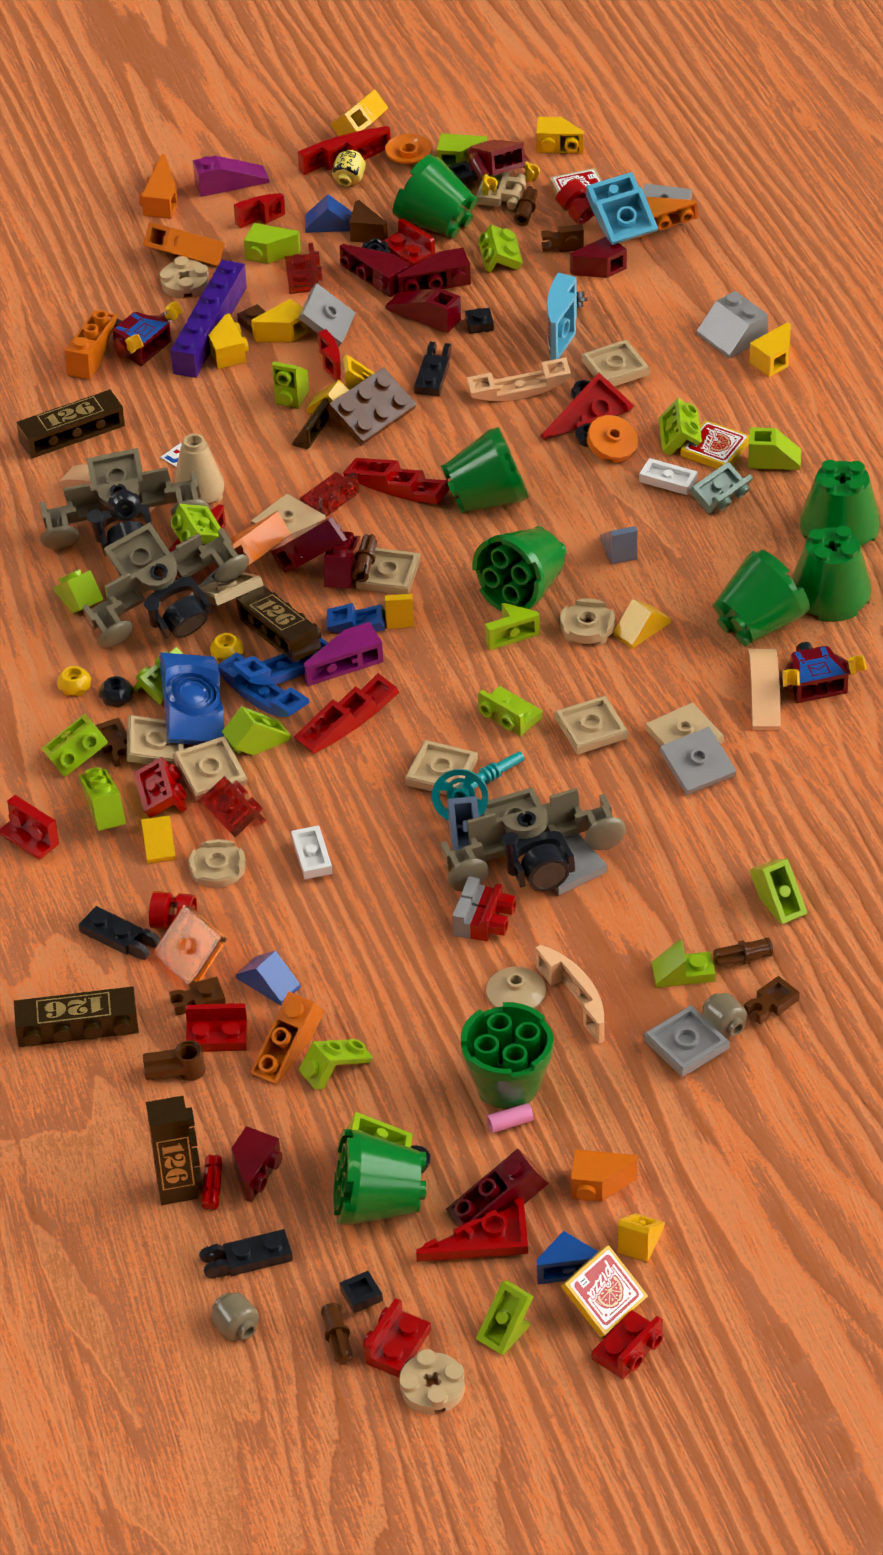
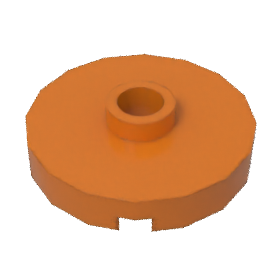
[587,415,638,463]

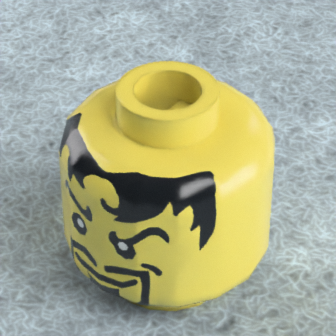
[332,150,366,187]

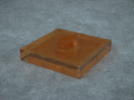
[153,905,227,984]

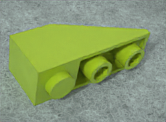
[78,767,126,831]

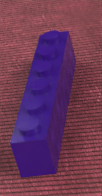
[170,260,247,378]

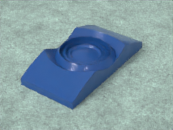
[159,652,224,745]

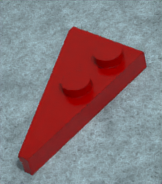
[540,373,635,441]

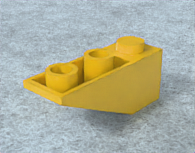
[330,89,388,136]

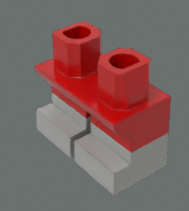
[452,876,516,942]

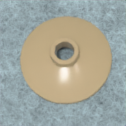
[486,967,546,1009]

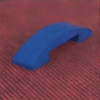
[232,637,328,685]
[218,652,310,717]

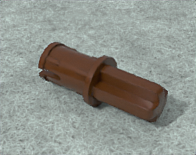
[514,186,538,226]
[352,534,377,582]
[713,937,773,966]
[321,1303,353,1365]

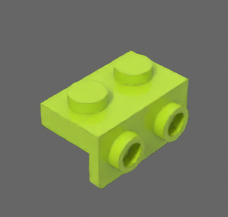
[478,224,523,272]

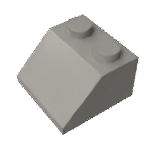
[697,291,768,359]

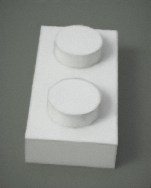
[639,458,698,495]
[291,825,333,880]

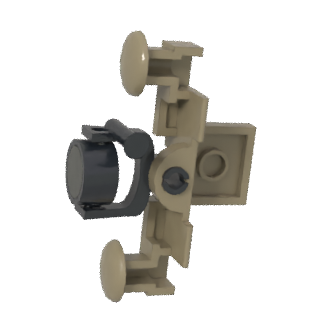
[40,448,209,556]
[83,522,249,649]
[441,787,626,892]

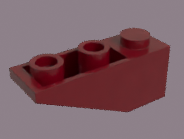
[339,244,411,297]
[397,247,471,292]
[385,288,461,333]
[270,517,347,573]
[324,531,361,588]
[446,1148,549,1227]

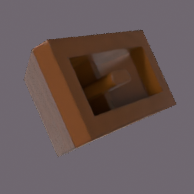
[349,200,388,243]

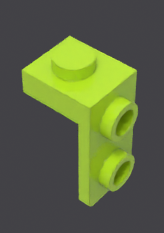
[298,1039,373,1089]

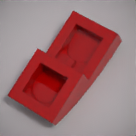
[234,193,286,228]
[318,329,341,381]

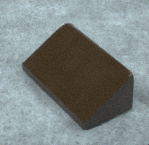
[292,398,330,449]

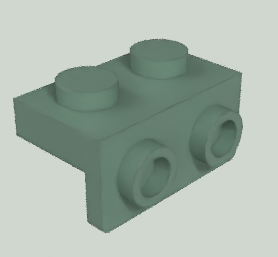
[689,462,753,515]

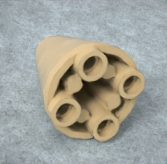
[173,434,225,503]

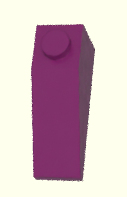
[193,156,270,197]
[304,622,383,687]

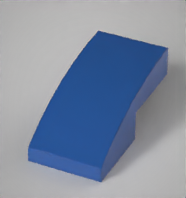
[327,603,385,633]

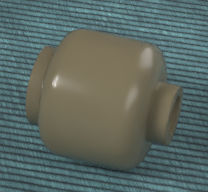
[702,993,747,1038]
[211,1293,259,1341]

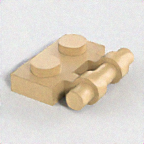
[476,171,526,210]

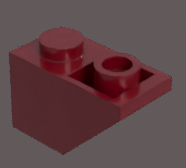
[570,236,627,278]
[231,1126,283,1203]

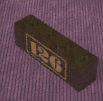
[17,389,125,459]
[236,586,321,663]
[14,986,139,1047]
[146,1096,203,1205]

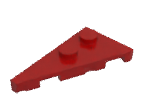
[416,1197,528,1262]

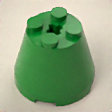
[393,154,478,239]
[441,427,530,514]
[800,460,880,546]
[472,526,567,611]
[791,526,871,622]
[713,549,810,647]
[461,1002,554,1109]
[333,1129,427,1225]

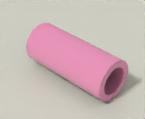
[487,1103,534,1133]

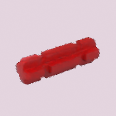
[201,1154,222,1210]

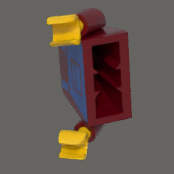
[467,140,540,195]
[112,301,183,366]
[780,642,867,703]

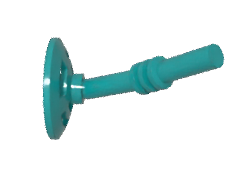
[432,751,525,821]

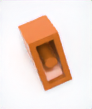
[571,1149,638,1201]

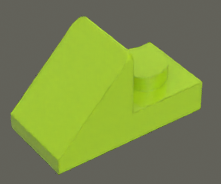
[485,603,540,650]
[652,940,716,988]
[476,1281,534,1355]

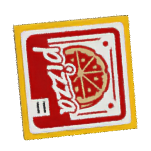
[681,420,749,469]
[561,1245,648,1337]

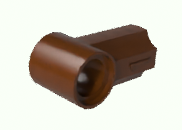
[143,1040,206,1081]

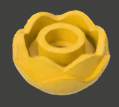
[210,633,244,663]
[57,666,92,696]

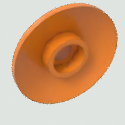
[385,134,432,164]

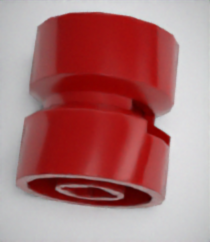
[555,179,594,225]
[149,891,197,932]

